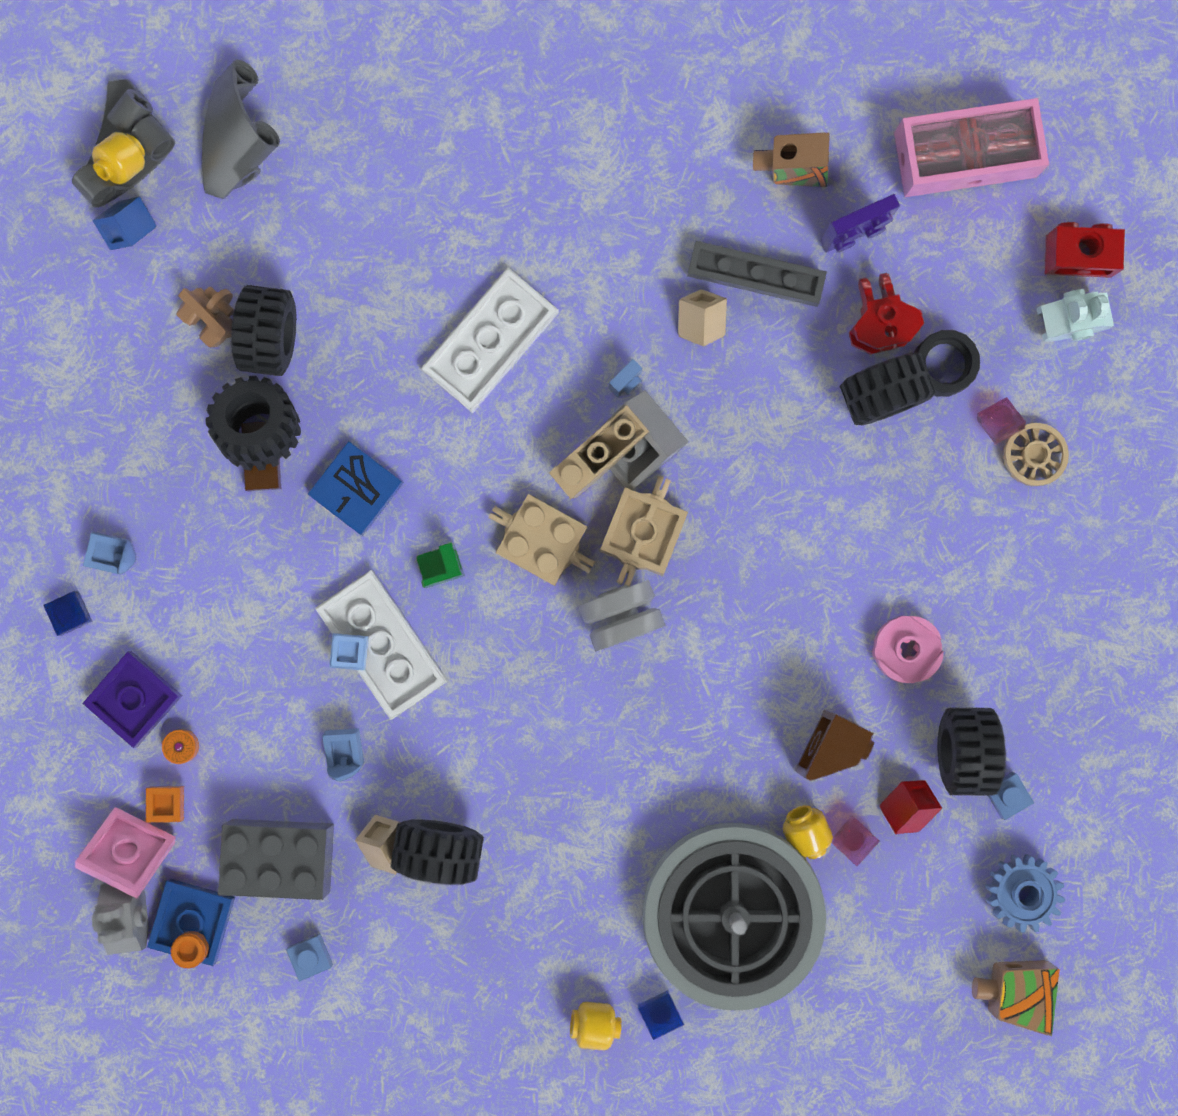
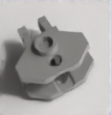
[92,883,149,955]

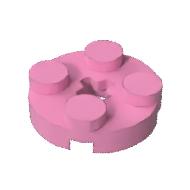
[872,616,943,683]

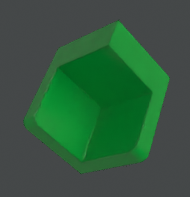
[416,542,465,588]

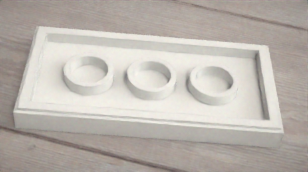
[420,267,559,414]
[315,570,448,720]

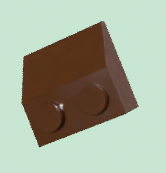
[794,710,874,781]

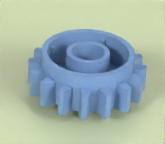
[985,854,1065,933]

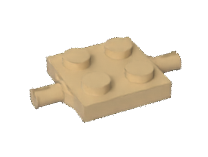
[600,476,688,587]
[488,494,596,586]

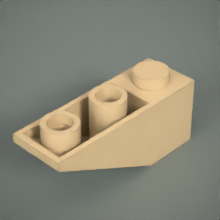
[549,405,650,499]

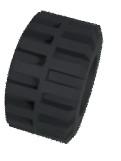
[231,285,297,376]
[840,353,937,425]
[205,376,301,471]
[937,708,1006,796]
[390,819,484,885]

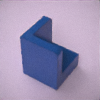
[92,196,156,250]

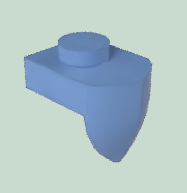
[83,531,136,575]
[322,728,364,782]

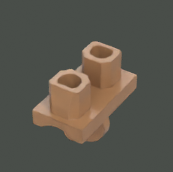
[176,286,234,348]

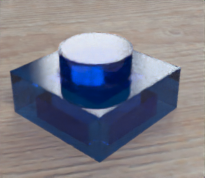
[43,591,93,636]
[638,990,684,1040]

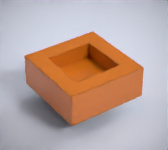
[146,786,184,823]

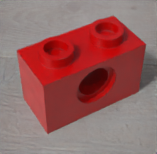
[1045,222,1125,278]

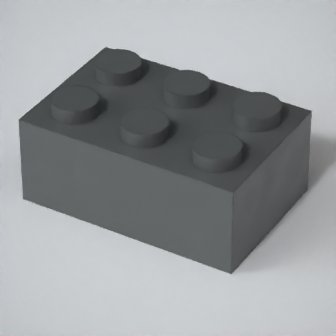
[218,819,334,900]

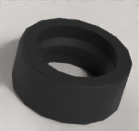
[914,330,980,397]

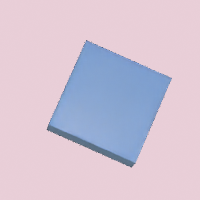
[329,633,369,671]

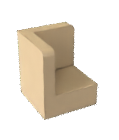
[678,289,727,347]
[355,815,400,875]

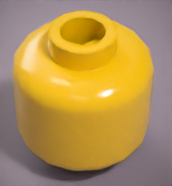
[92,132,145,185]
[782,805,833,859]
[570,1001,622,1051]

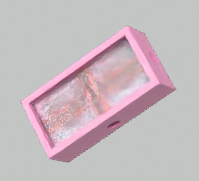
[894,98,1049,197]

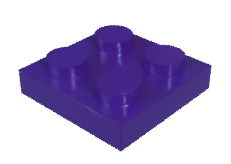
[820,193,900,253]
[82,651,183,748]

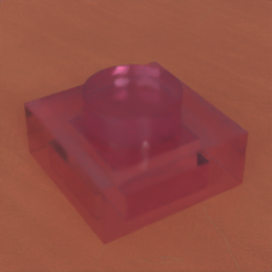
[977,397,1026,445]
[831,816,880,866]

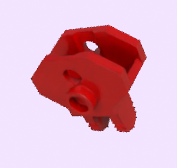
[848,273,924,355]

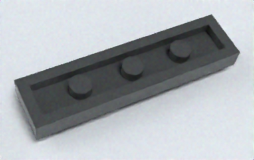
[687,241,827,307]

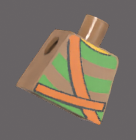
[753,132,830,187]
[972,960,1060,1036]

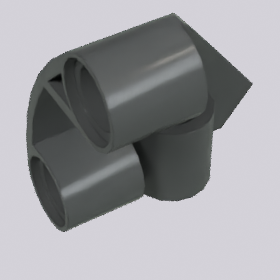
[202,60,280,199]
[72,79,175,208]

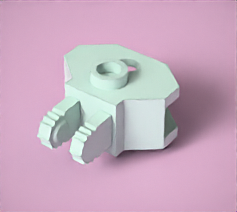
[1036,289,1114,342]

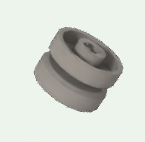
[578,580,666,652]

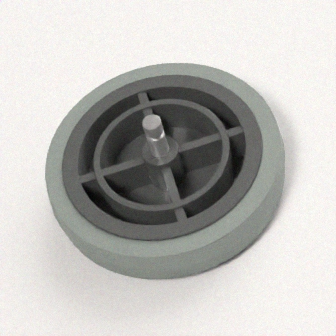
[642,823,826,1011]

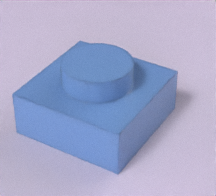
[609,359,643,397]
[988,772,1034,820]
[286,933,333,982]

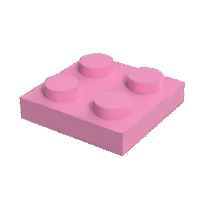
[75,807,176,898]

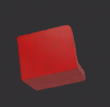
[880,780,942,834]

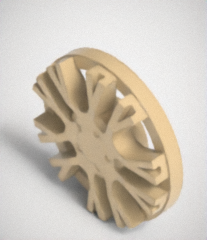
[1003,423,1069,486]

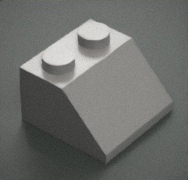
[598,390,689,490]

